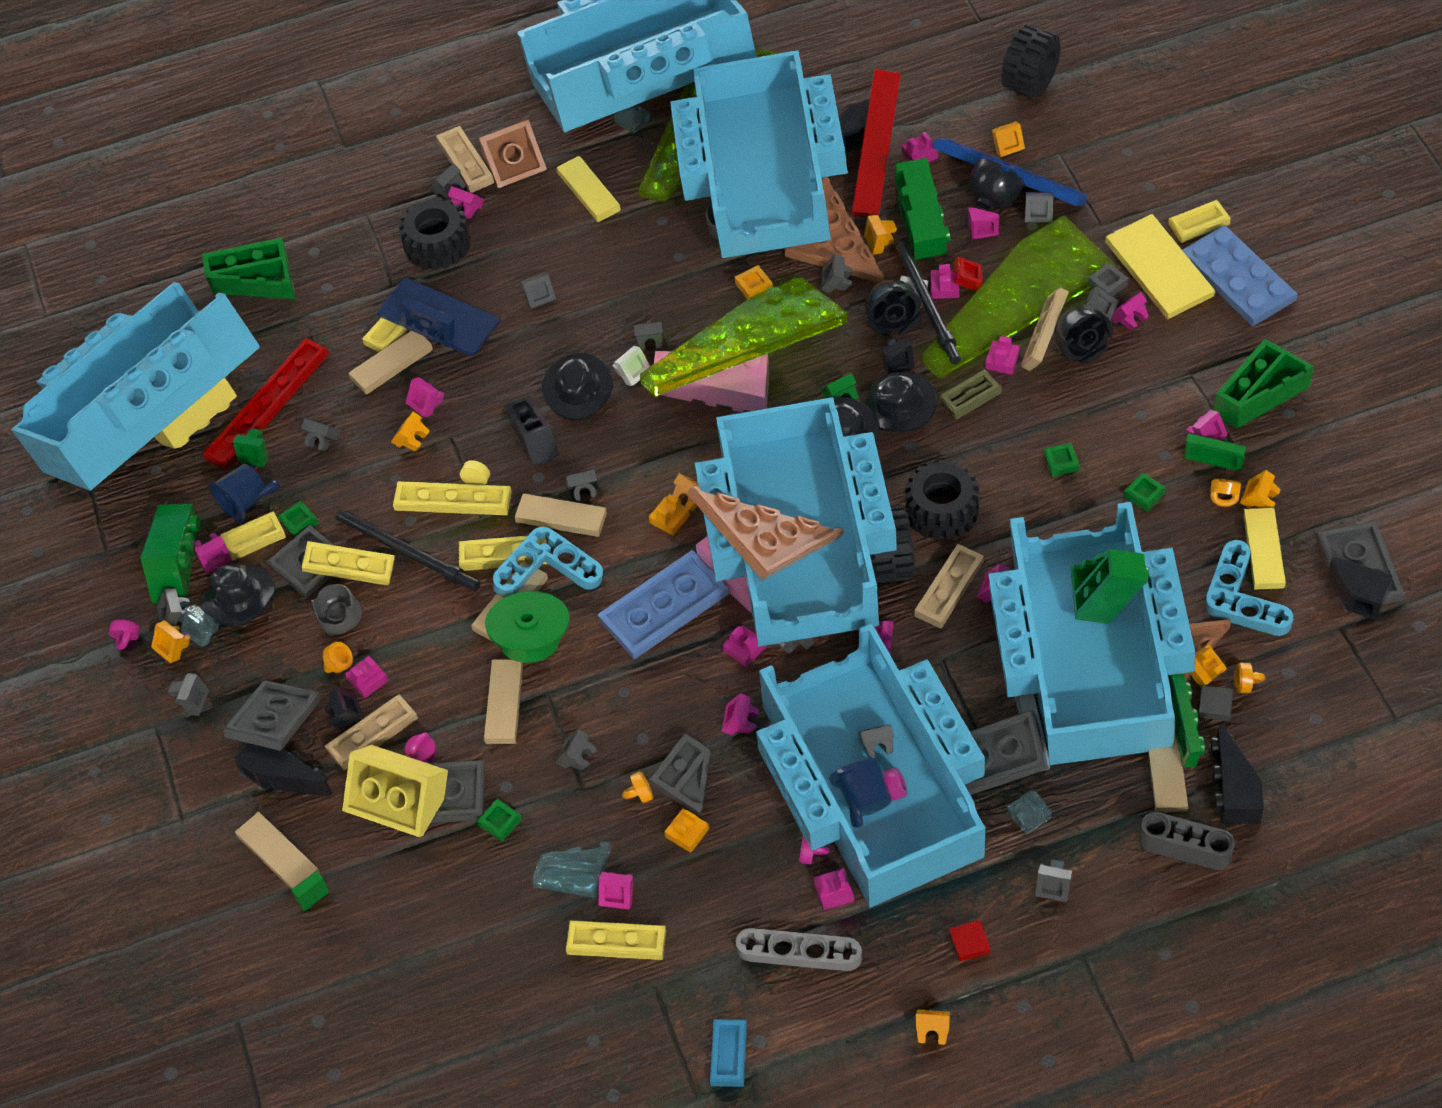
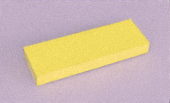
[557,156,621,222]
[1243,508,1286,590]
[459,536,548,571]
[302,541,395,586]
[566,920,666,960]

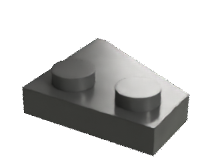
[649,733,710,817]

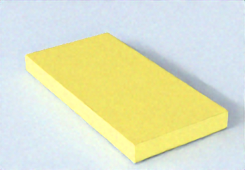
[1105,214,1215,320]

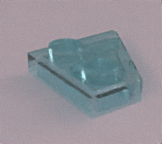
[532,841,611,898]

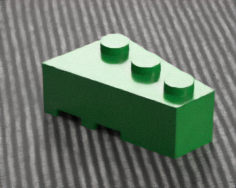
[895,158,951,260]
[202,238,296,300]
[1213,339,1314,428]
[141,504,200,604]
[1070,549,1149,624]

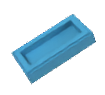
[710,1019,747,1087]

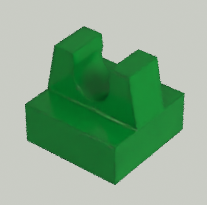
[820,373,858,400]
[233,429,268,467]

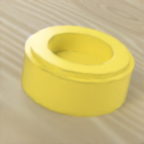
[460,461,490,485]

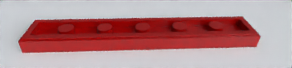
[852,69,901,218]
[203,338,329,471]

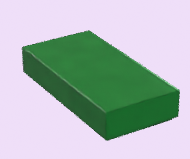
[1184,433,1246,472]

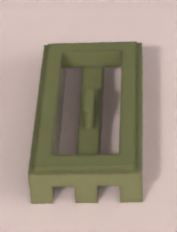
[939,369,1002,420]

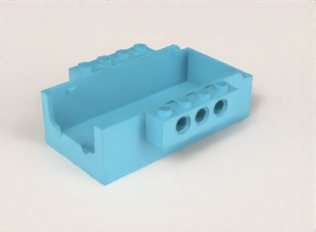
[517,0,757,133]
[670,50,848,258]
[11,282,260,491]
[695,397,897,647]
[989,502,1195,765]
[756,623,985,908]

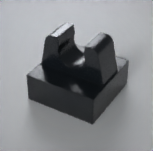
[881,338,915,374]
[324,687,364,728]

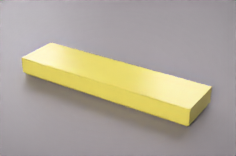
[393,481,512,516]

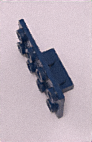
[378,278,500,357]

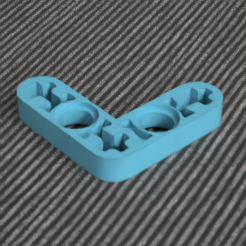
[493,527,603,597]
[1205,540,1293,636]

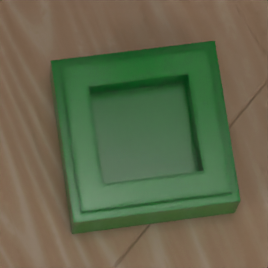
[1043,443,1080,478]
[1124,473,1166,512]
[277,501,319,538]
[477,798,522,842]
[291,871,329,911]

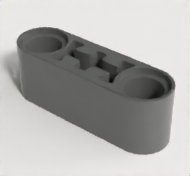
[1139,812,1235,870]

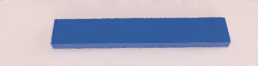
[933,138,1088,206]

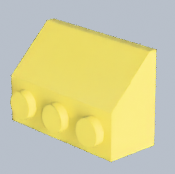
[154,378,237,449]
[342,745,448,837]

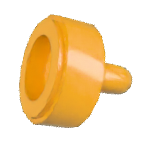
[1210,479,1241,507]
[323,642,353,673]
[1234,662,1265,693]
[622,771,654,804]

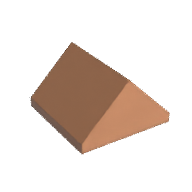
[479,120,547,188]

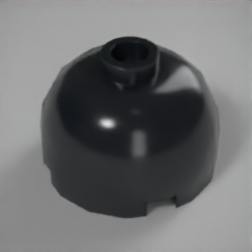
[969,159,1024,210]
[865,279,922,336]
[1054,305,1113,363]

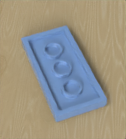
[1182,225,1297,327]
[597,550,729,660]

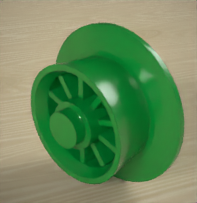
[485,591,570,663]

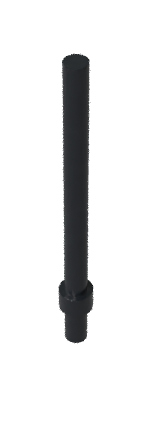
[896,242,961,365]
[335,509,481,592]

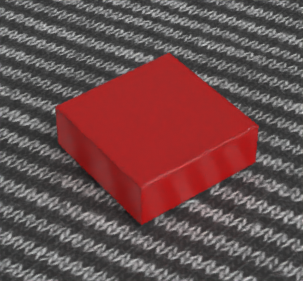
[953,256,982,292]
[949,920,991,962]

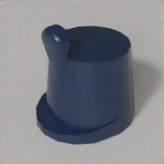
[210,464,280,523]
[829,758,892,828]

